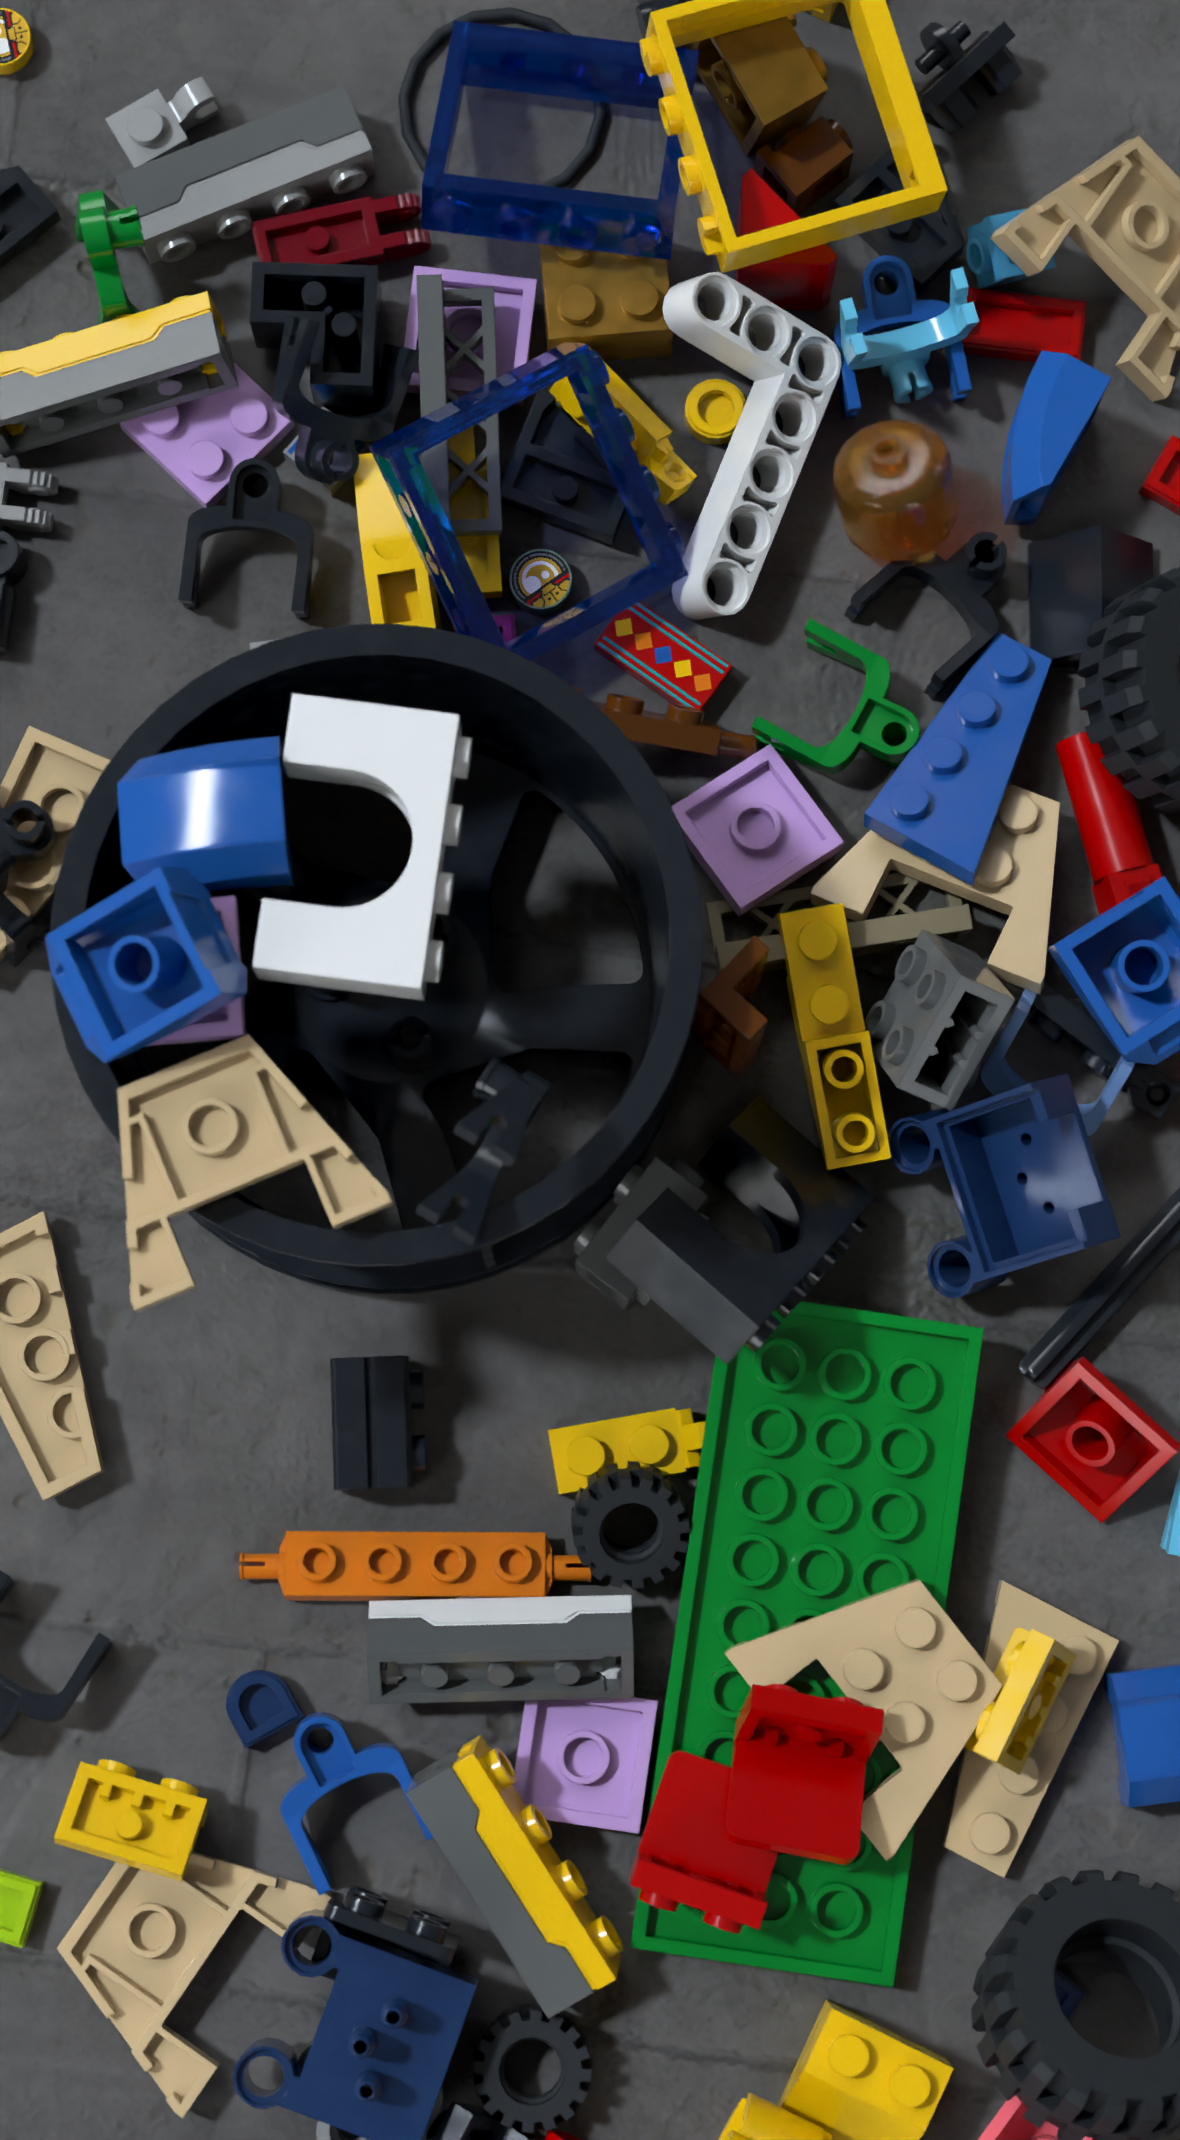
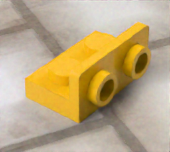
[964,1627,1077,1775]
[54,1759,208,1882]

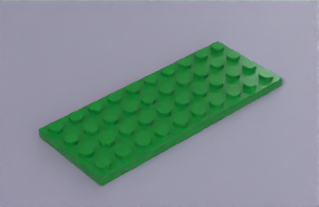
[630,1301,984,1987]

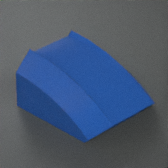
[1001,351,1112,525]
[117,736,294,891]
[45,866,247,1064]
[1047,876,1180,1065]
[1103,1664,1180,1808]

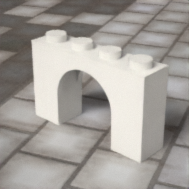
[252,693,472,1001]

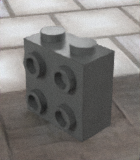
[865,929,1015,1111]
[573,1157,710,1311]

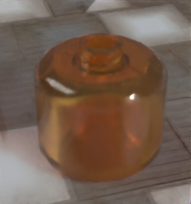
[833,419,958,562]

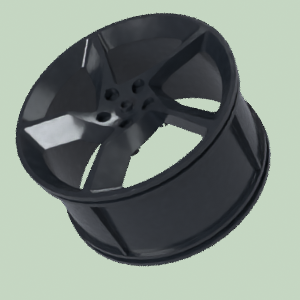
[50,624,702,1295]

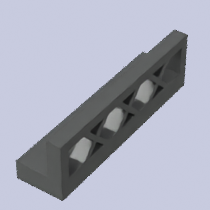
[416,274,503,538]

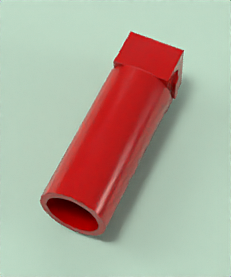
[1055,731,1162,916]

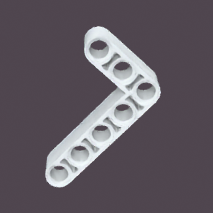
[662,272,842,620]

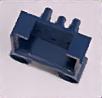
[888,1073,1121,1298]
[233,1909,479,2140]

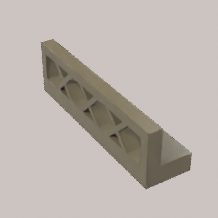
[705,872,973,975]

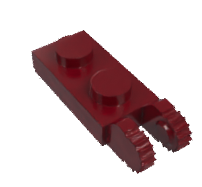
[251,193,432,265]

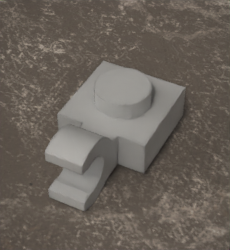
[105,77,220,168]

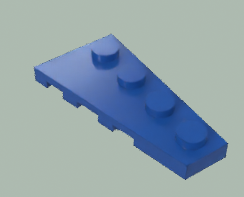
[864,632,1052,886]

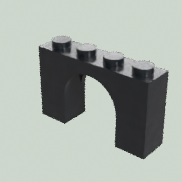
[605,1096,874,1365]

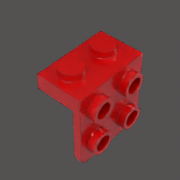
[725,1684,884,1865]
[630,1750,778,1934]

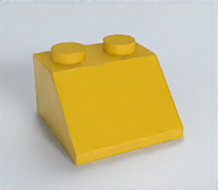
[777,1999,954,2140]

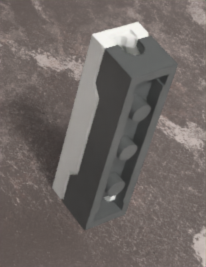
[367,1595,634,1704]

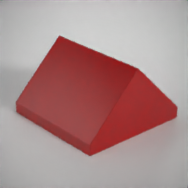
[735,168,838,311]
[1005,1357,1180,1523]

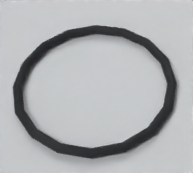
[398,7,607,206]

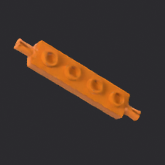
[239,1531,591,1601]

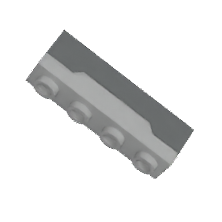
[115,85,376,264]

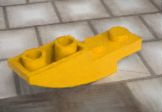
[354,446,442,630]
[777,903,891,1170]

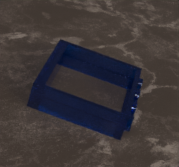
[422,21,699,260]
[369,342,689,661]

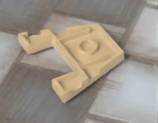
[990,136,1180,402]
[811,784,1060,995]
[117,1034,393,1313]
[724,1579,1003,1861]
[57,1851,333,2118]

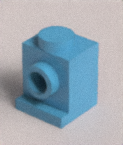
[966,208,1056,289]

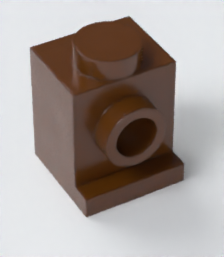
[754,116,853,216]

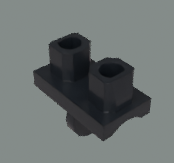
[915,21,1023,134]

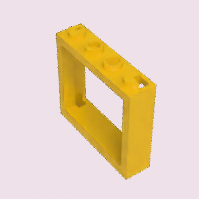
[639,0,948,273]

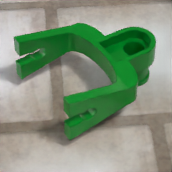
[74,189,145,325]
[751,618,920,775]

